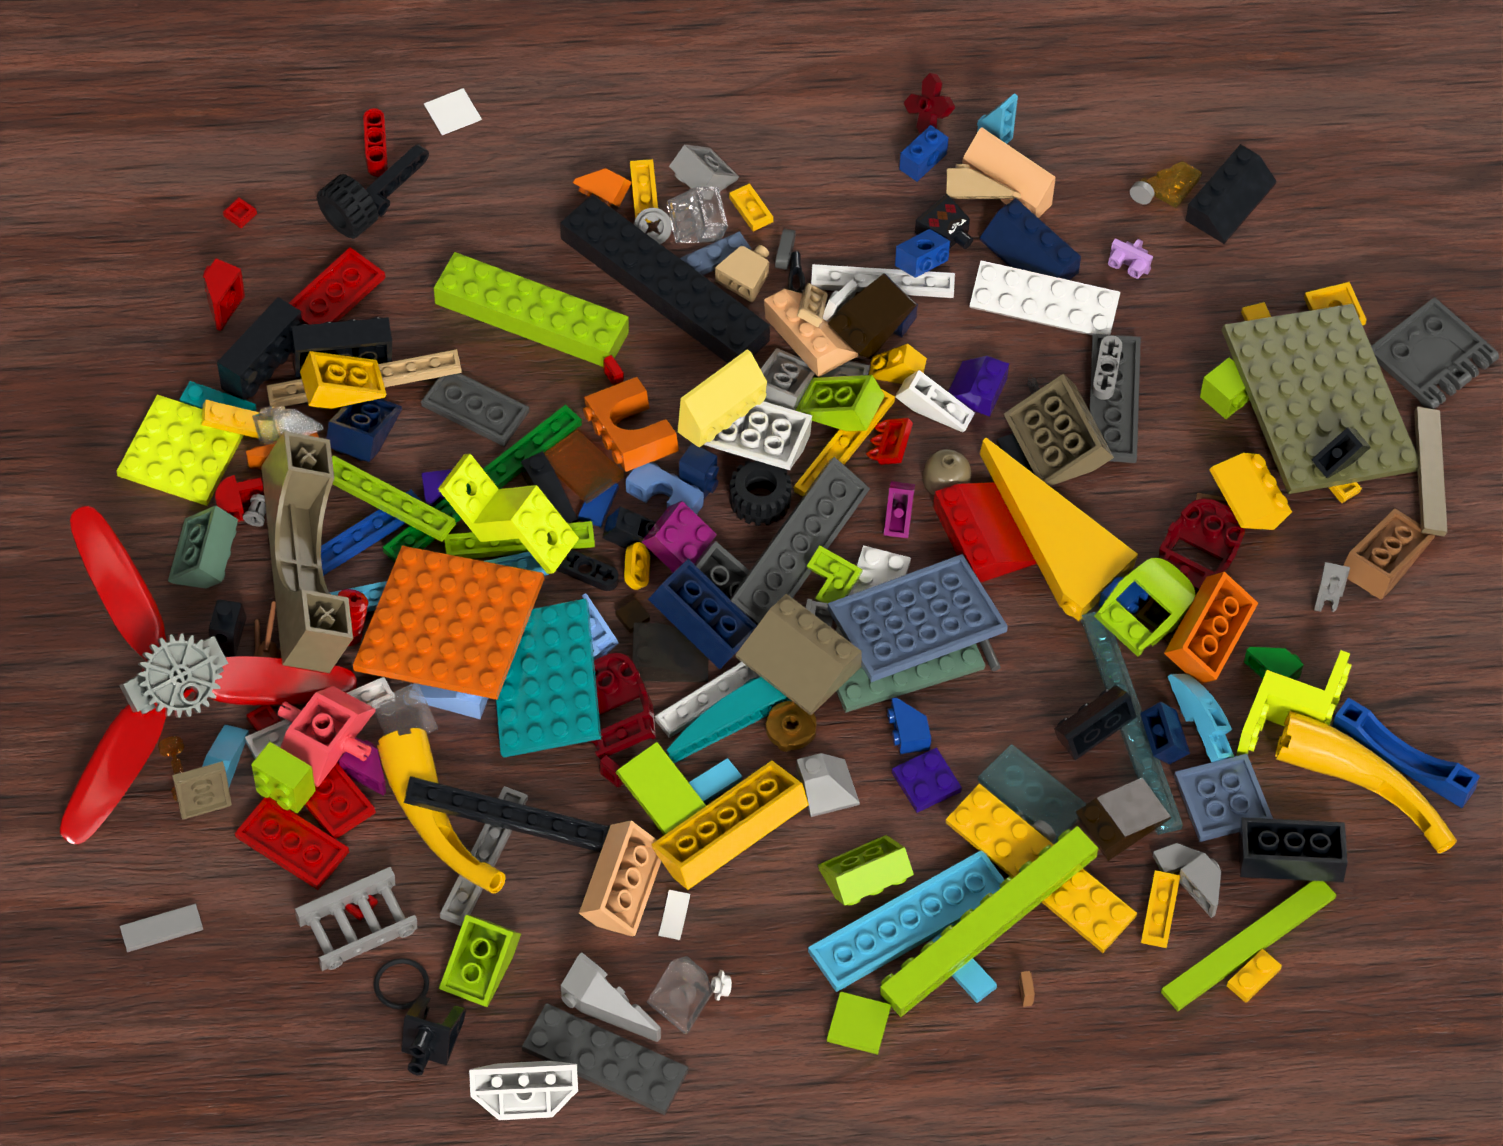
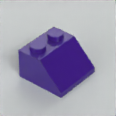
[948,356,1009,417]

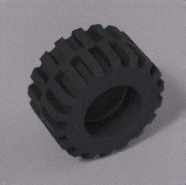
[316,174,379,239]
[730,460,792,526]

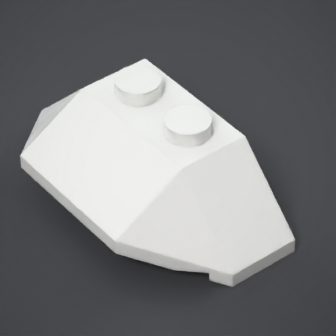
[469,1061,578,1120]

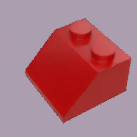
[203,258,245,331]

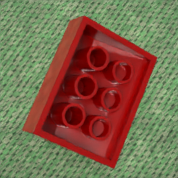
[933,482,1037,583]

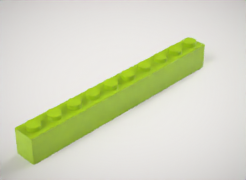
[880,826,1098,1017]

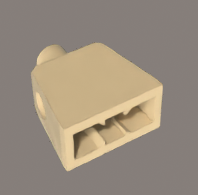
[715,245,769,302]

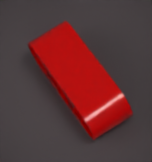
[363,108,388,177]

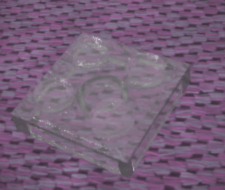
[371,683,438,736]

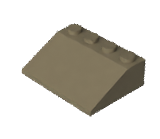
[1004,374,1114,486]
[736,594,862,715]

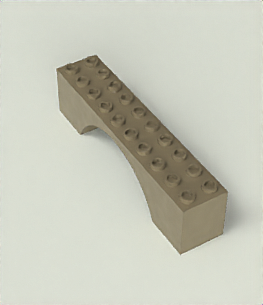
[261,431,353,673]

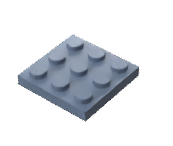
[1174,754,1273,842]

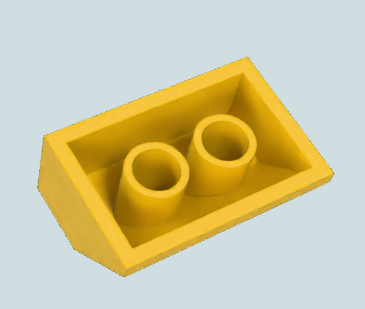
[1209,453,1292,530]

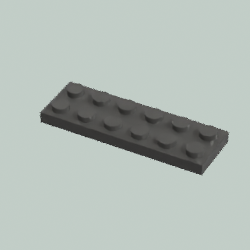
[1089,334,1141,463]
[522,1003,688,1115]

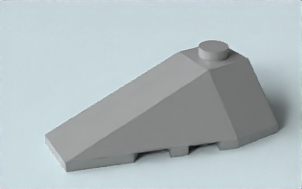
[561,952,661,1042]

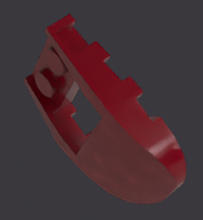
[1158,498,1245,593]
[591,653,656,759]

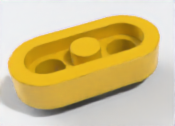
[624,542,650,590]

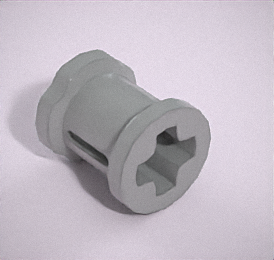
[243,494,266,527]

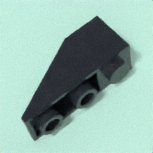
[602,506,656,553]

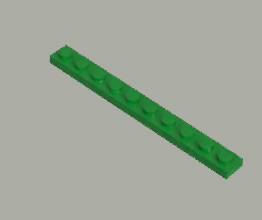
[383,405,582,563]

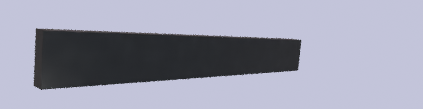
[403,776,610,852]

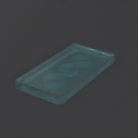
[978,744,1086,843]

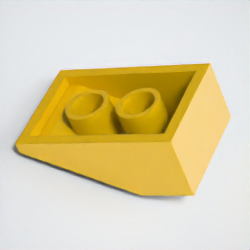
[300,351,386,409]

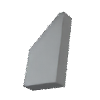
[1153,843,1203,874]

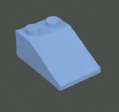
[408,683,489,720]

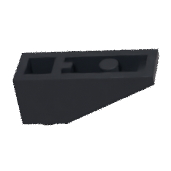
[521,451,578,523]

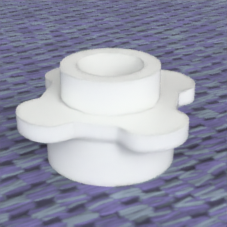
[711,970,732,1001]

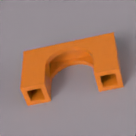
[583,377,679,472]

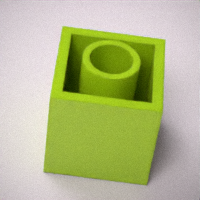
[1200,357,1250,419]

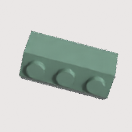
[168,505,238,589]

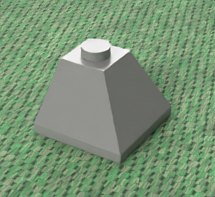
[796,753,860,817]

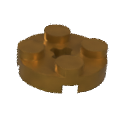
[766,701,817,752]

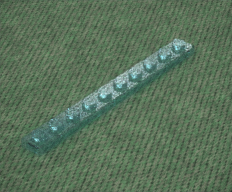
[1081,612,1183,835]

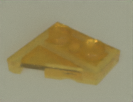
[1140,161,1202,208]

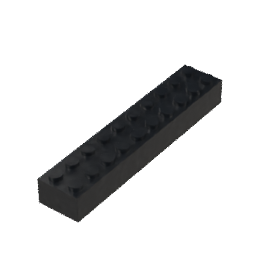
[560,194,770,363]

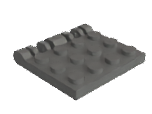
[1371,297,1499,409]

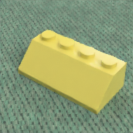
[678,349,767,448]

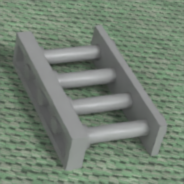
[295,867,417,971]

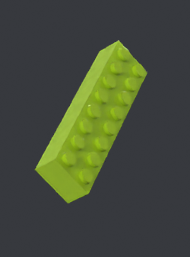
[434,252,629,367]

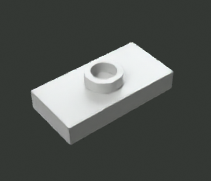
[823,280,859,322]

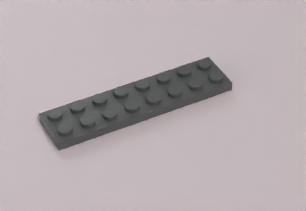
[730,457,870,625]

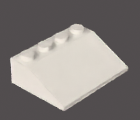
[704,401,812,470]

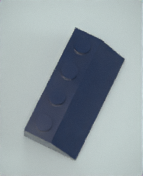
[980,198,1081,280]
[648,559,757,669]

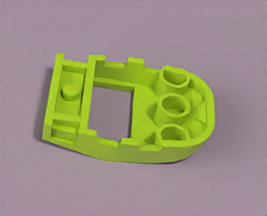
[1094,558,1195,657]

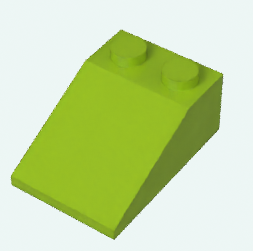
[795,375,885,431]
[439,915,521,1007]

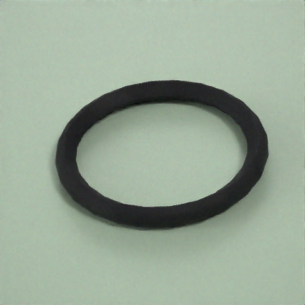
[374,958,429,1009]

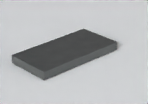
[421,373,530,447]

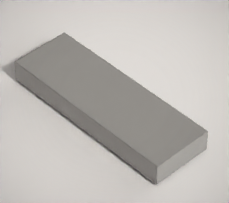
[120,904,203,952]

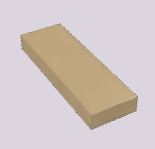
[797,283,828,327]

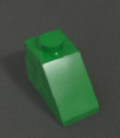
[1244,647,1304,680]

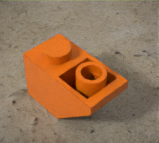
[573,168,632,207]

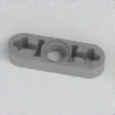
[1092,335,1122,400]

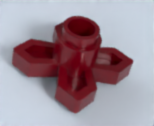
[904,73,955,134]

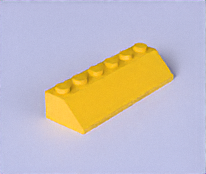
[651,761,809,890]

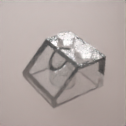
[252,405,324,444]

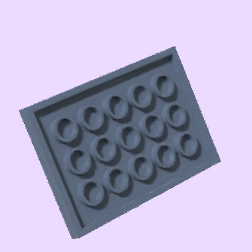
[828,554,1007,682]

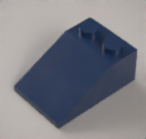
[326,399,402,462]

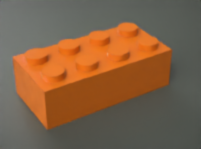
[1164,572,1258,684]

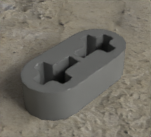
[775,228,796,270]

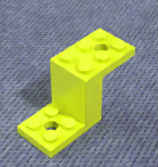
[438,454,579,574]
[1236,650,1352,756]

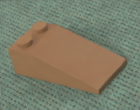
[1343,509,1435,600]

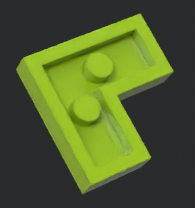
[807,545,863,604]

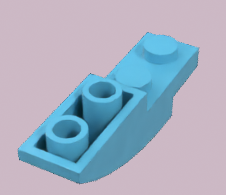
[1168,674,1234,763]

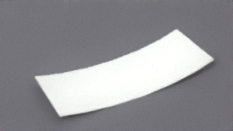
[658,890,690,940]

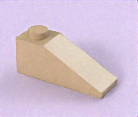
[946,164,1021,199]

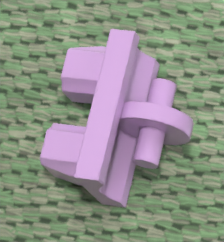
[1108,238,1153,279]

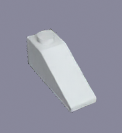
[895,370,975,432]

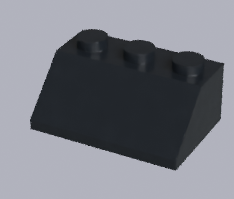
[1054,685,1137,760]

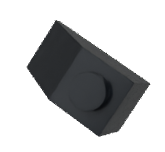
[1311,427,1371,478]

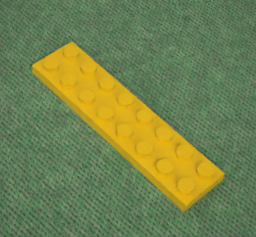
[945,783,1137,953]

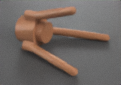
[254,601,282,658]

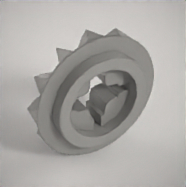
[634,208,672,244]

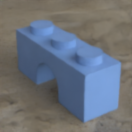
[626,462,704,515]

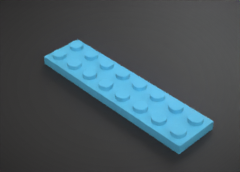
[808,850,1004,992]

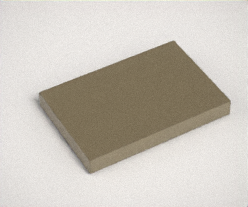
[172,761,232,819]

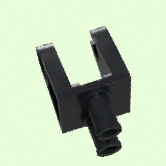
[402,995,466,1076]

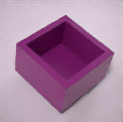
[641,501,717,573]

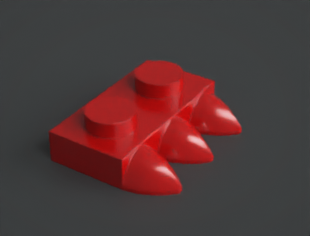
[866,418,913,465]

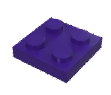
[892,748,962,813]

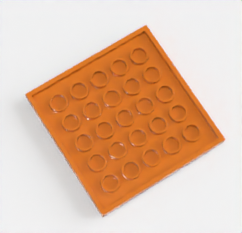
[353,546,544,700]

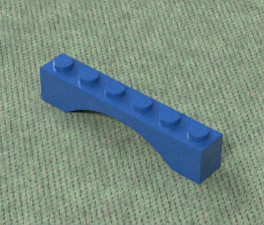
[1332,697,1480,808]

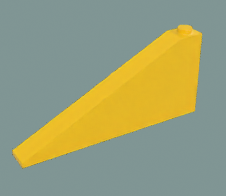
[980,438,1138,621]

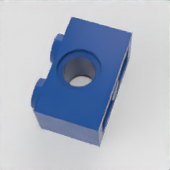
[899,125,949,182]
[895,229,950,278]

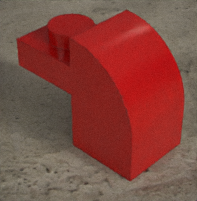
[215,475,264,522]

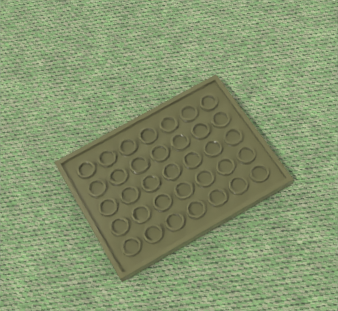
[1221,304,1418,494]

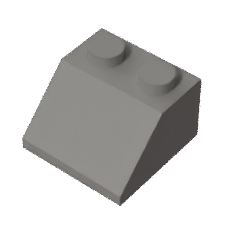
[669,144,739,197]

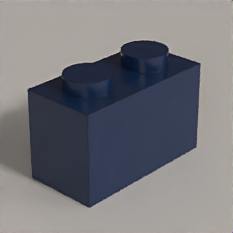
[679,443,719,500]
[1140,702,1190,765]

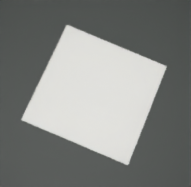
[424,88,482,135]

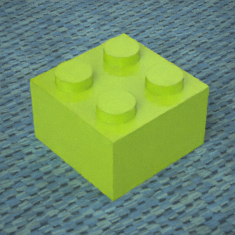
[251,742,316,814]

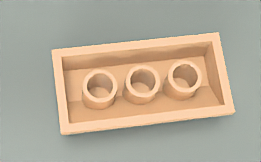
[962,127,1056,218]
[764,289,858,377]
[579,821,661,936]

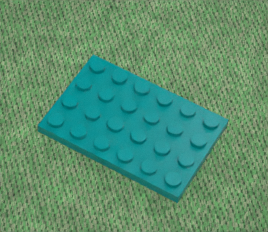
[496,599,602,758]

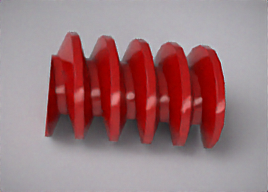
[338,589,369,646]

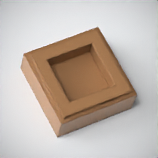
[1019,971,1035,1007]

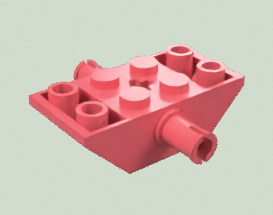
[278,686,376,787]

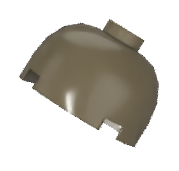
[923,449,972,495]

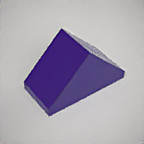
[422,469,453,507]

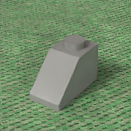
[1179,853,1221,918]

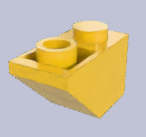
[869,344,927,384]

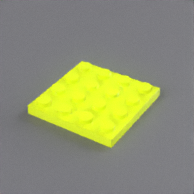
[117,394,244,506]

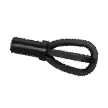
[788,251,805,293]

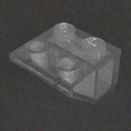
[666,187,728,242]

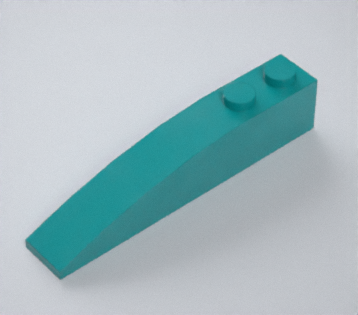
[667,677,791,763]

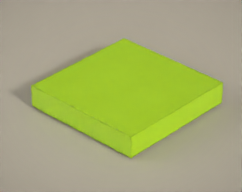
[827,992,891,1055]

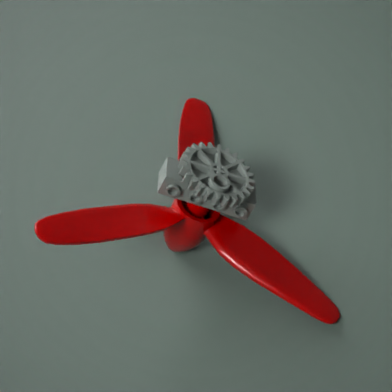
[60,506,357,845]

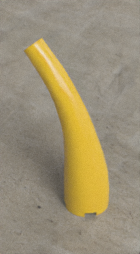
[1275,711,1457,853]
[377,728,505,893]

